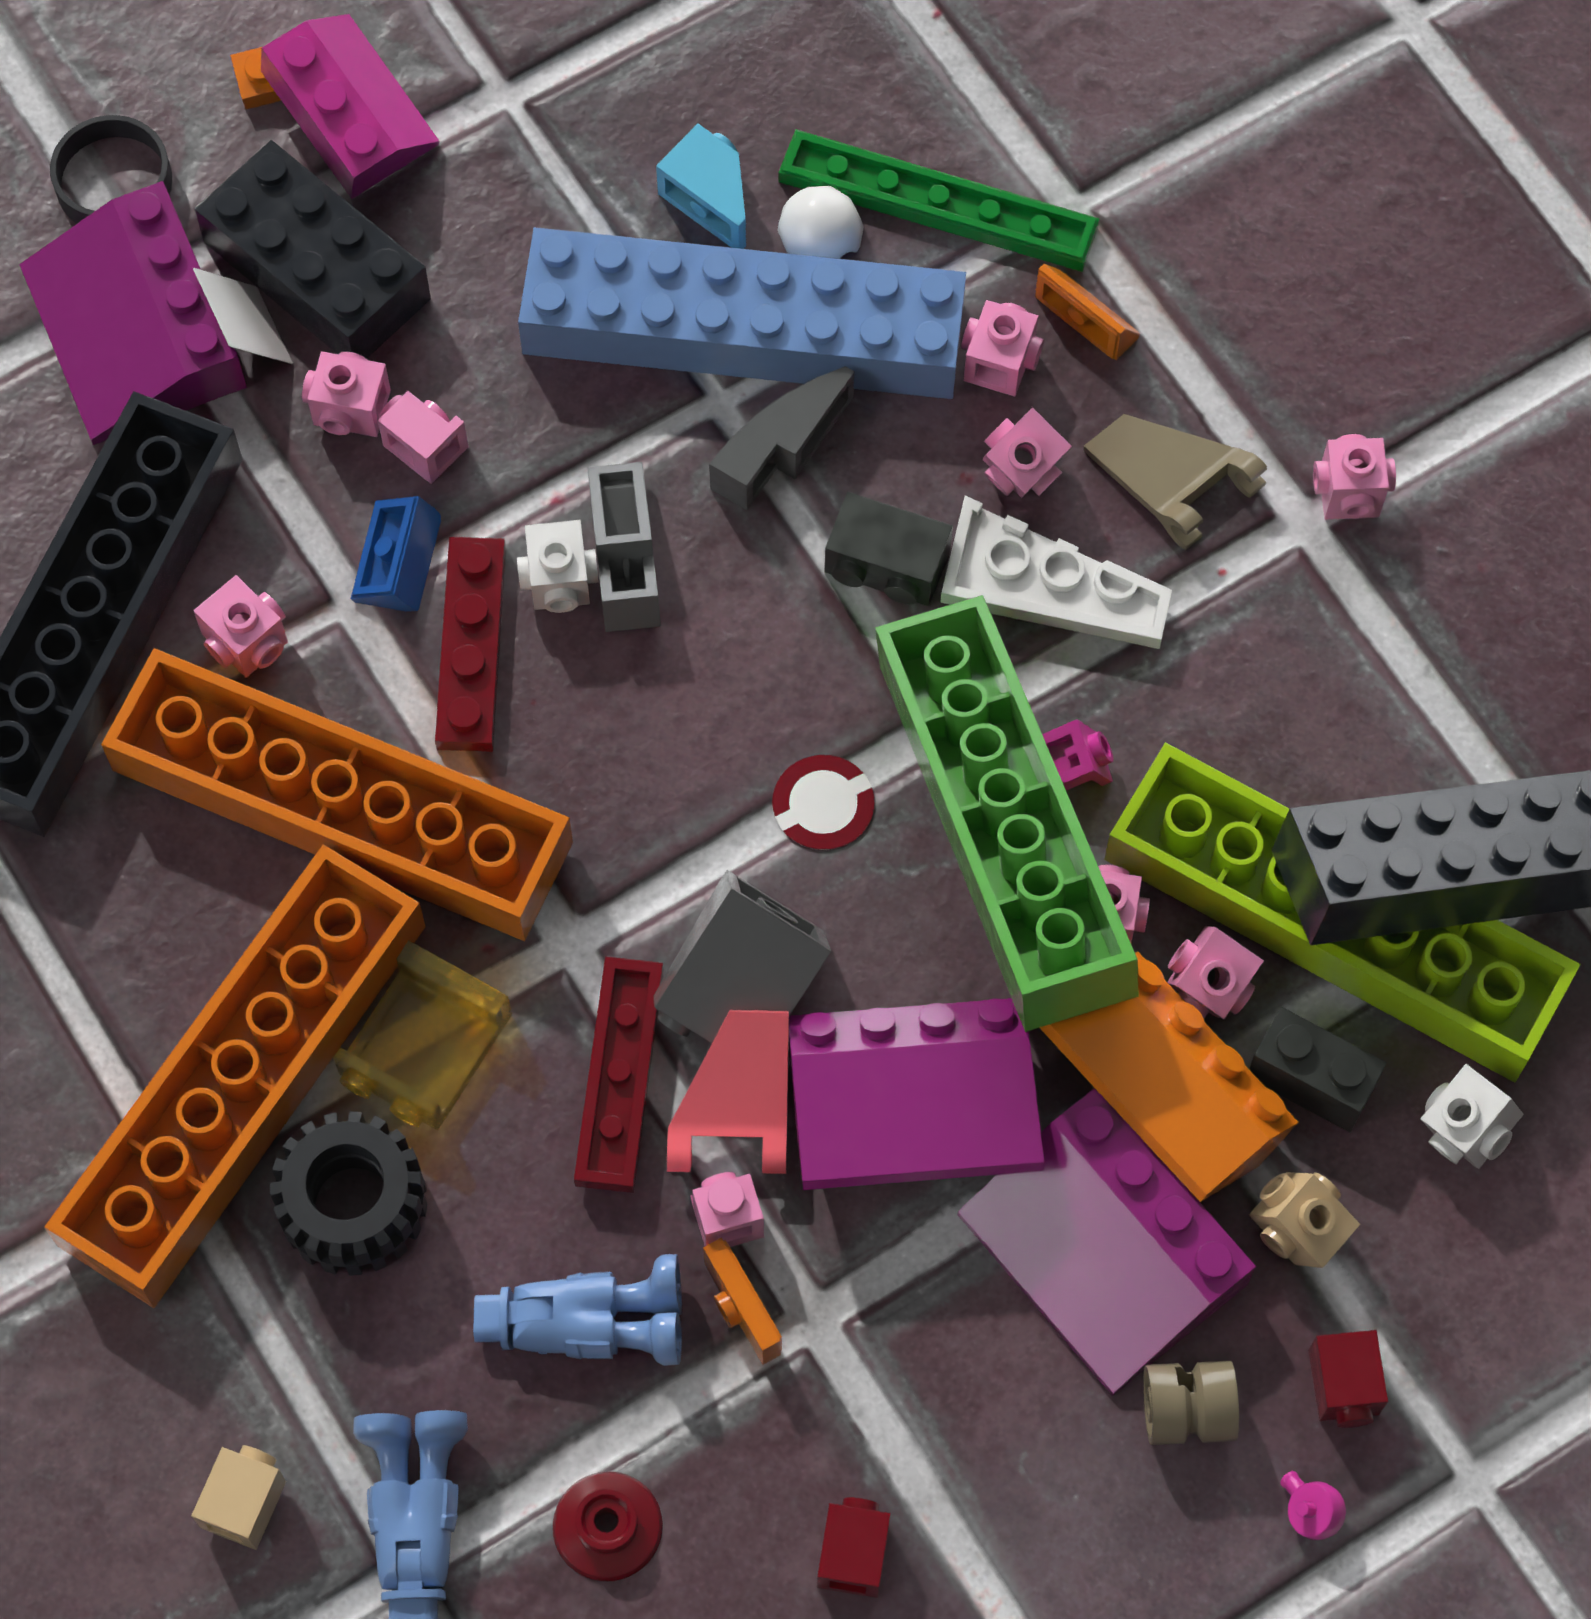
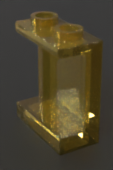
[333,940,512,1130]

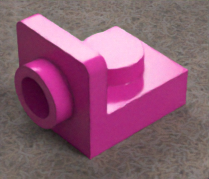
[1042,719,1113,791]

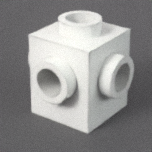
[517,520,599,613]
[1420,1064,1524,1169]

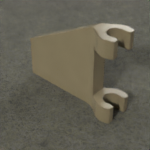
[1084,414,1267,550]

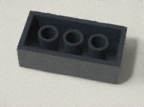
[194,140,431,359]

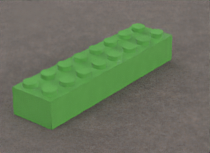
[875,595,1139,1032]

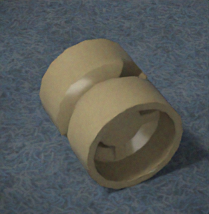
[1143,1361,1239,1445]

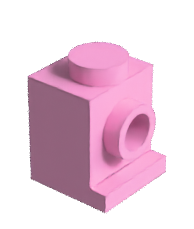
[378,391,468,484]
[690,1172,764,1247]

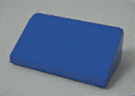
[350,496,441,612]

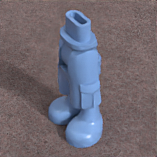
[473,1254,682,1366]
[353,1410,468,1619]

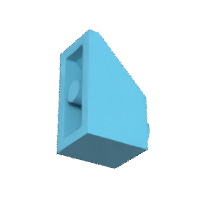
[656,123,746,249]

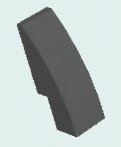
[709,366,855,510]
[587,462,661,632]

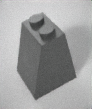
[653,870,831,1050]

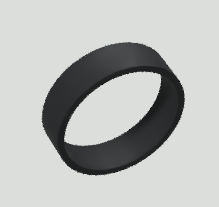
[50,115,173,223]

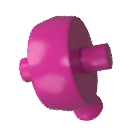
[1280,1471,1346,1540]

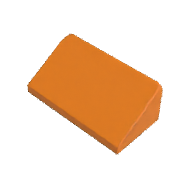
[1035,264,1140,360]

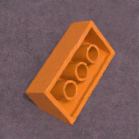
[1040,951,1299,1202]

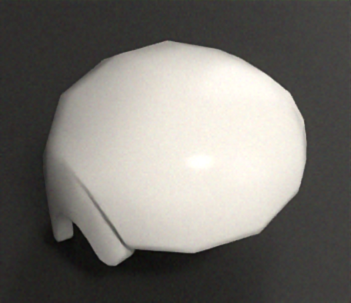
[778,186,864,259]

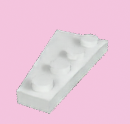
[940,495,1172,649]

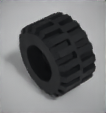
[270,1111,427,1276]

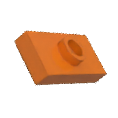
[703,1237,782,1365]

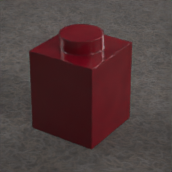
[1308,1330,1388,1428]
[817,1497,891,1598]

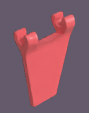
[667,1010,789,1174]

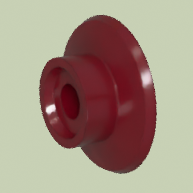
[553,1472,663,1581]

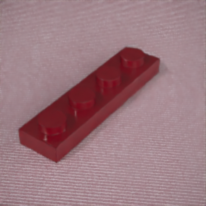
[435,537,506,752]
[574,956,664,1193]

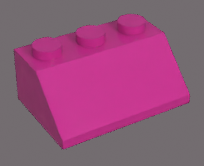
[261,14,440,199]

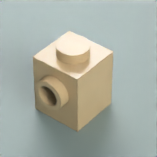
[191,1445,286,1550]

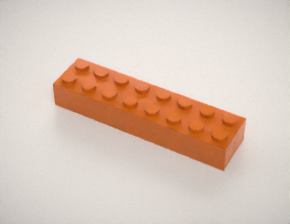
[101,648,573,941]
[44,844,426,1308]

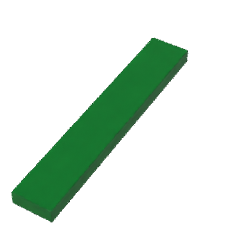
[778,129,1100,272]

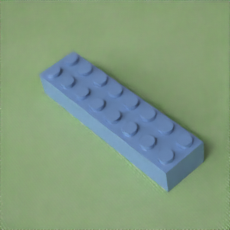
[518,227,966,399]

